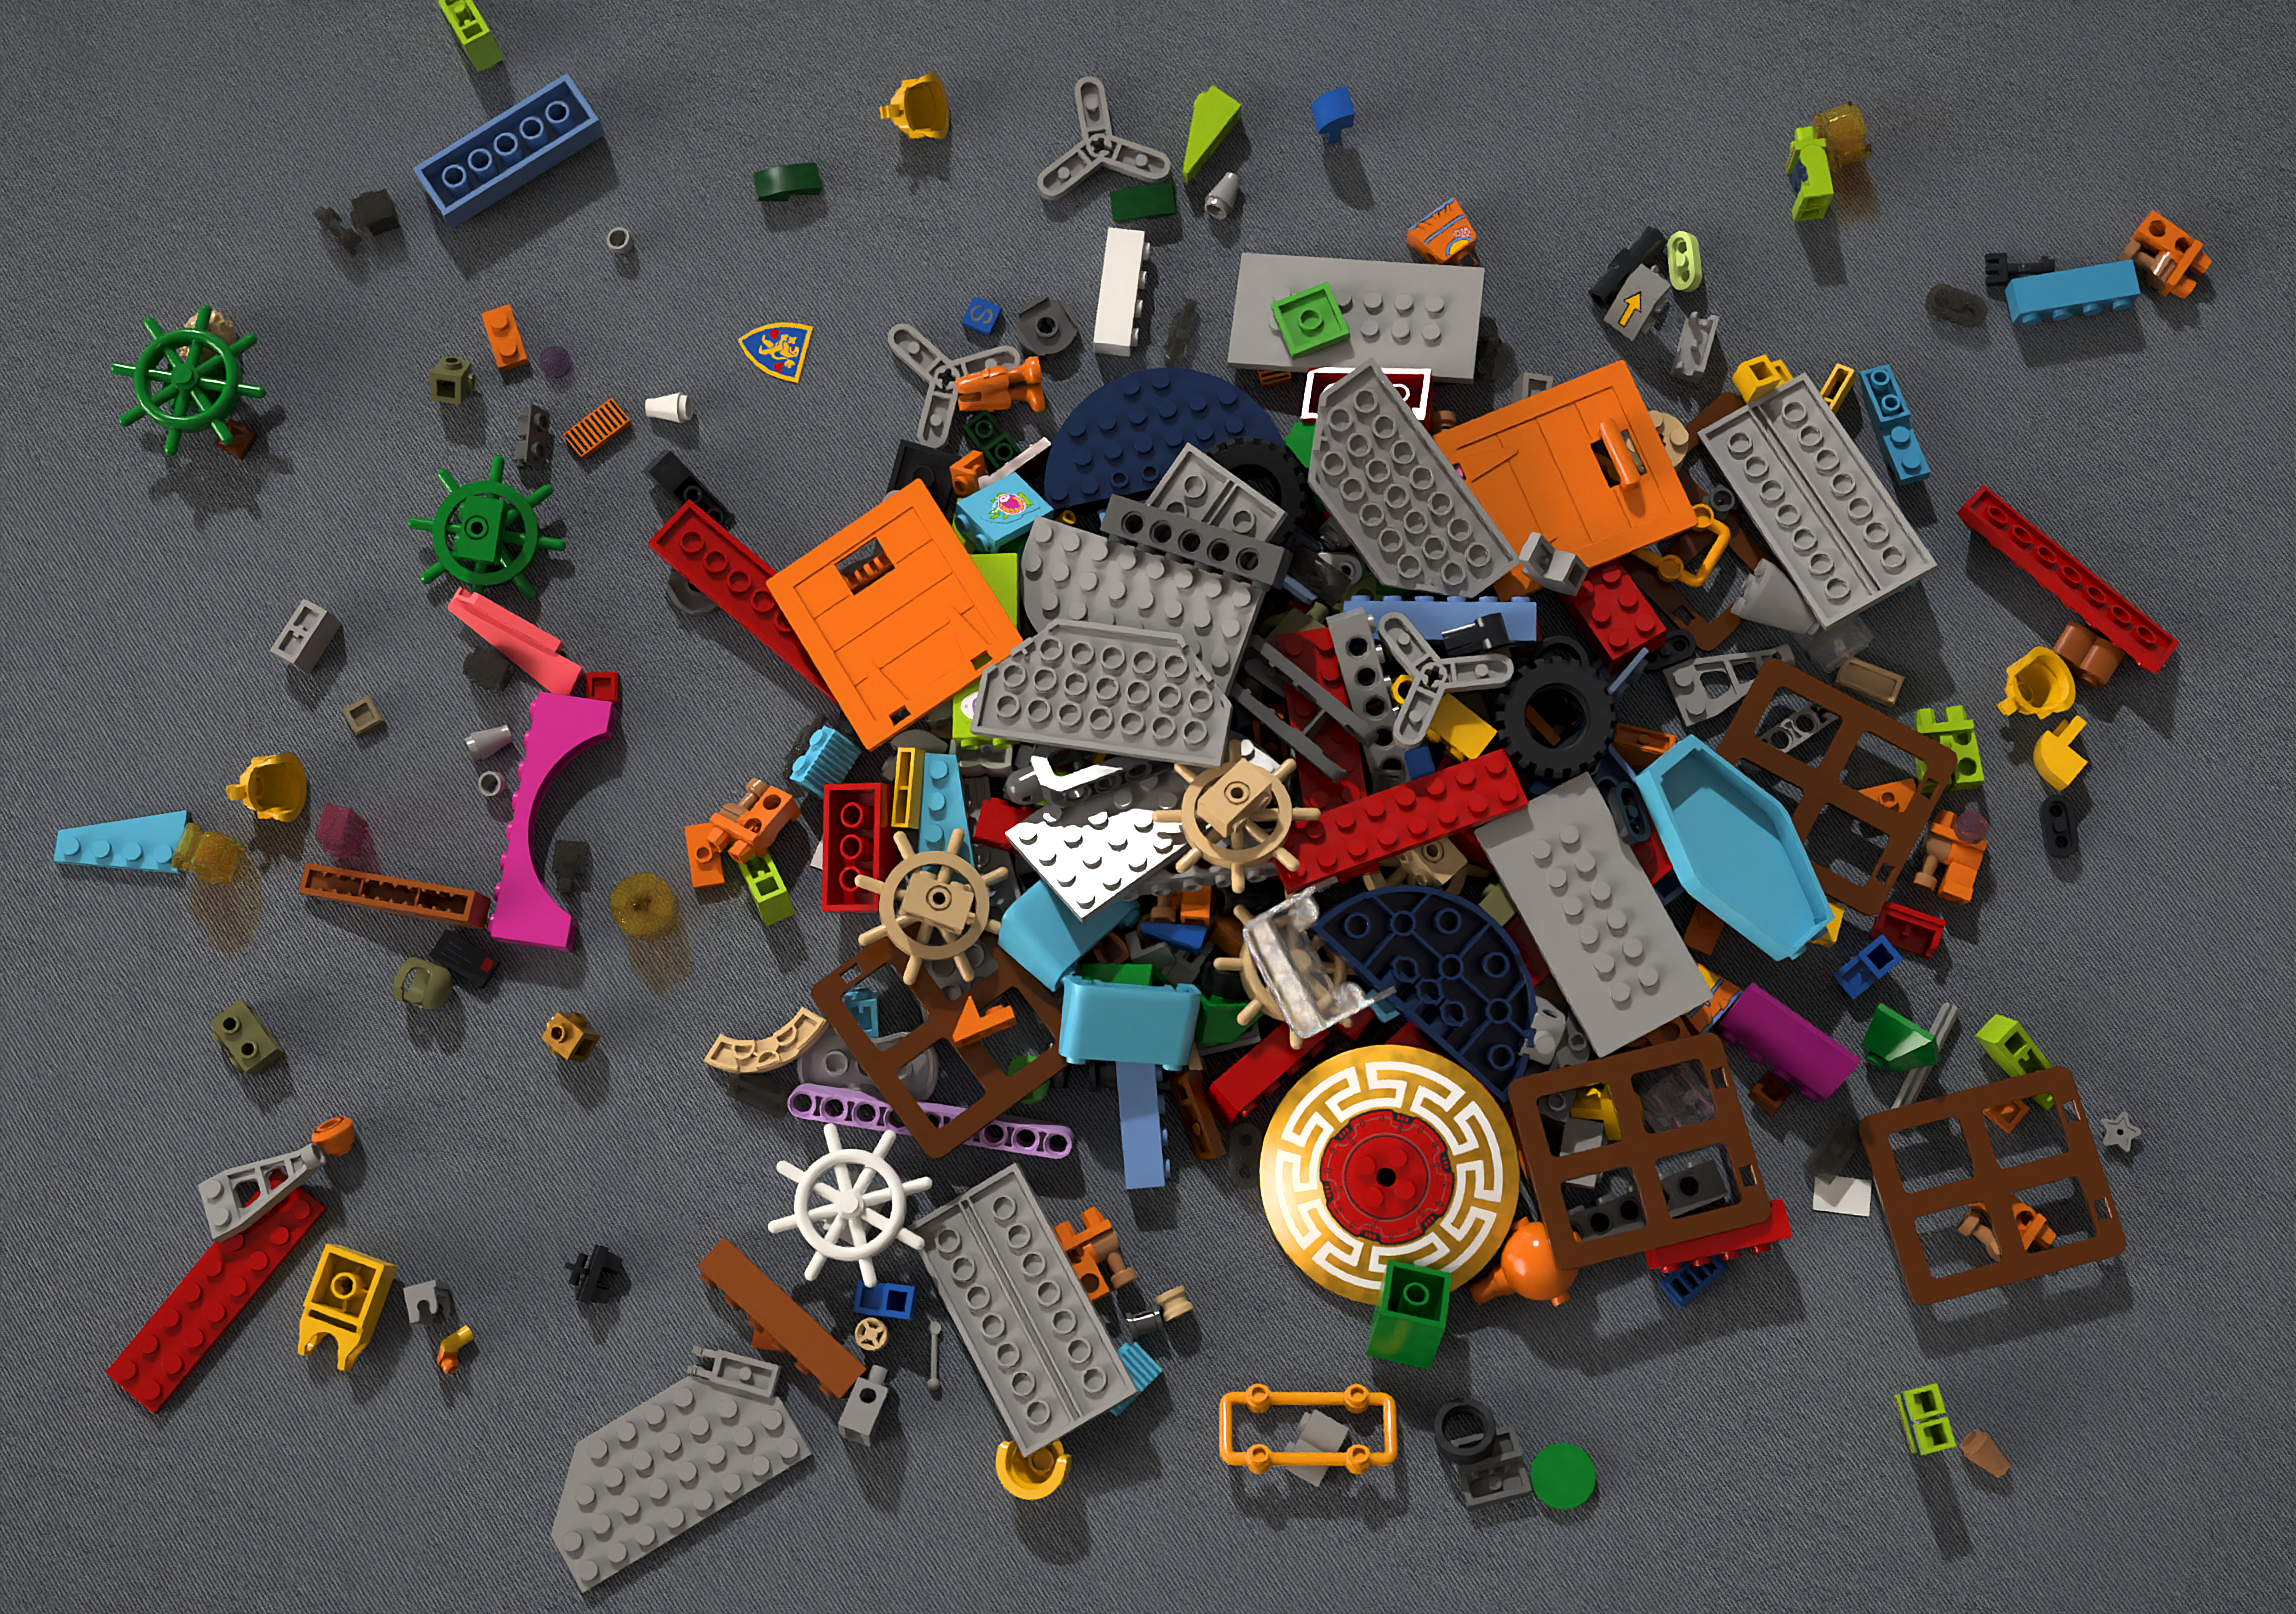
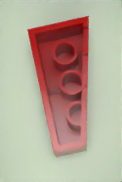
[1205,1004,1331,1130]
[1645,1198,1793,1274]

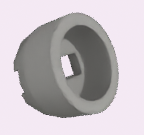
[607,227,634,254]
[478,771,506,796]

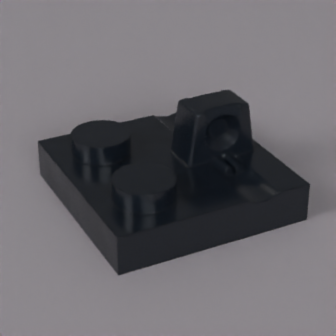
[885,439,962,516]

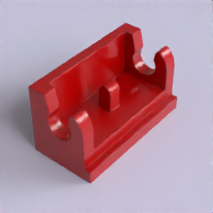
[1868,900,1946,959]

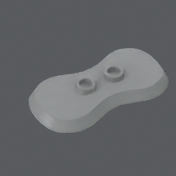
[797,1025,939,1101]

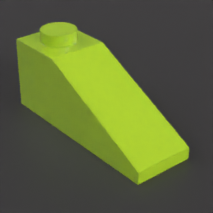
[438,0,504,72]
[1183,85,1242,185]
[729,842,796,927]
[1975,1014,2054,1111]

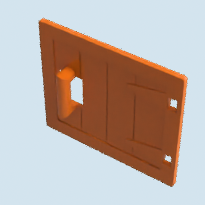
[1431,360,1698,602]
[766,479,1024,752]

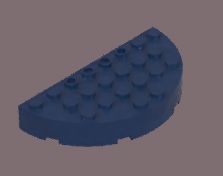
[1044,367,1288,520]
[1307,885,1537,1103]

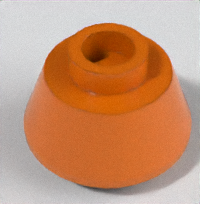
[311,1116,355,1157]

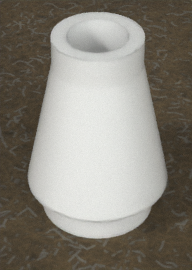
[645,392,693,423]

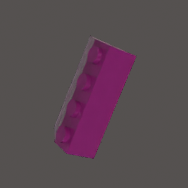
[1716,982,1862,1103]

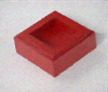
[586,672,619,705]

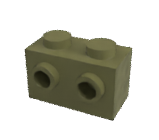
[1477,881,1519,928]
[210,999,285,1076]

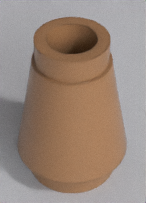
[1960,1429,2010,1478]

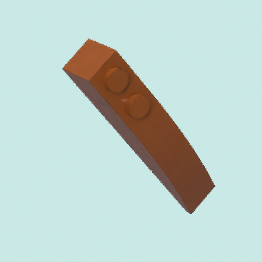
[298,862,491,930]

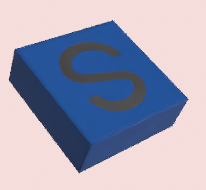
[961,296,1002,337]

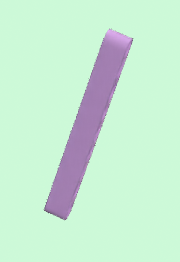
[788,1083,1074,1159]

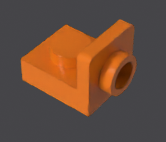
[950,450,987,497]

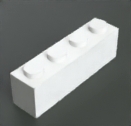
[1093,227,1150,357]

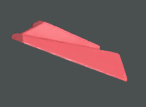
[448,587,584,696]

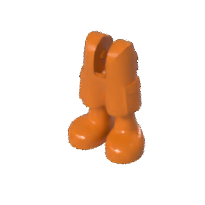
[955,356,1045,413]

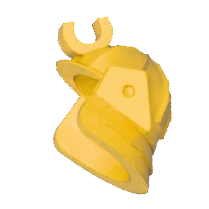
[880,72,950,139]
[1996,646,2076,720]
[226,752,307,822]
[996,1440,1072,1500]

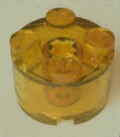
[1812,100,1872,171]
[170,823,247,887]
[610,872,680,942]

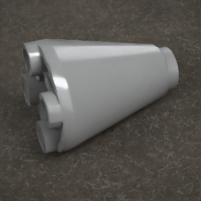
[1730,558,1820,636]

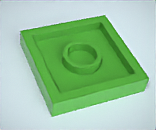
[1270,281,1351,360]

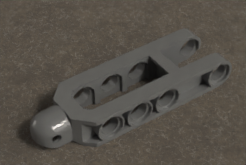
[1228,634,1379,785]
[1006,744,1175,809]

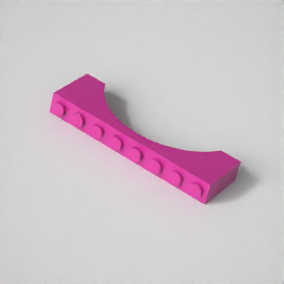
[488,692,617,952]

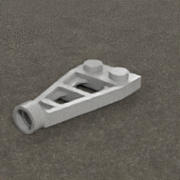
[1661,643,1796,729]
[198,1142,326,1243]

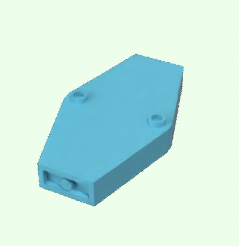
[1634,734,1835,961]

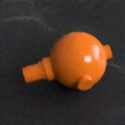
[1469,1216,1583,1307]

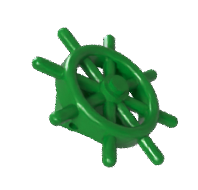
[110,305,266,456]
[407,455,566,600]

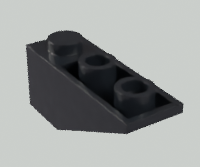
[642,450,734,528]

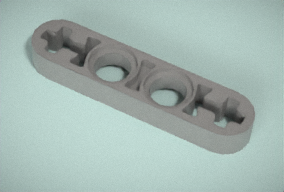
[1739,702,1839,774]

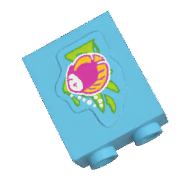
[954,472,1054,554]

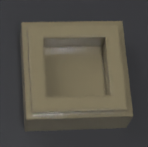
[342,694,386,738]

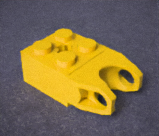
[1389,675,1497,763]
[297,1244,398,1371]

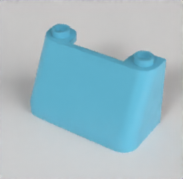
[998,878,1142,993]
[1058,975,1201,1071]

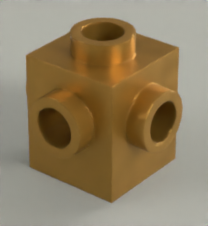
[541,1011,601,1062]

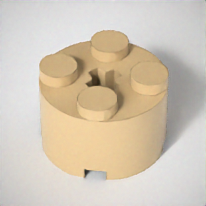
[1625,410,1689,475]

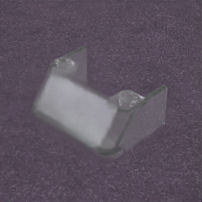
[1243,876,1397,1038]

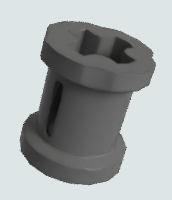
[1125,1305,1165,1342]

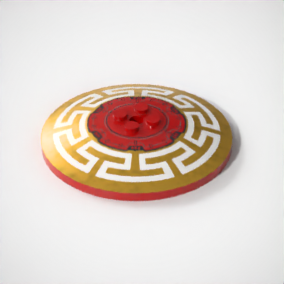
[1260,1044,1521,1305]

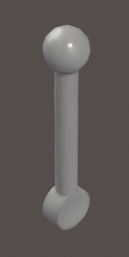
[927,1322,942,1391]

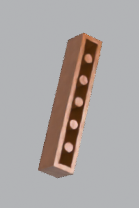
[697,1237,869,1400]

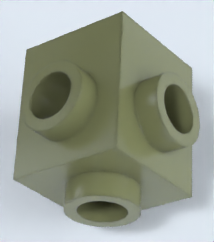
[428,356,476,405]

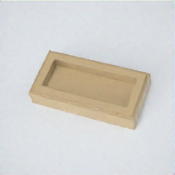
[1833,654,1905,708]

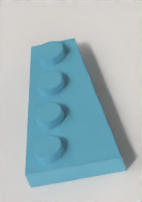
[917,753,976,884]
[53,810,191,874]

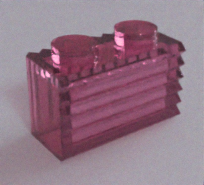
[314,803,370,861]

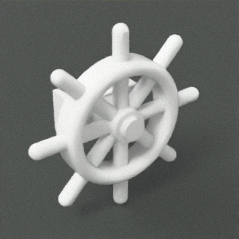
[768,1123,933,1288]

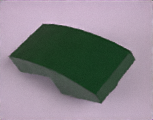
[753,163,822,202]
[1110,183,1178,224]
[961,410,1022,471]

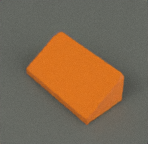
[1611,722,1676,768]

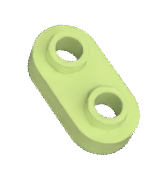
[1666,231,1702,292]

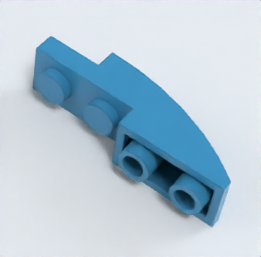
[1859,364,1931,486]

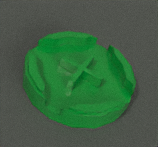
[1530,1443,1596,1510]

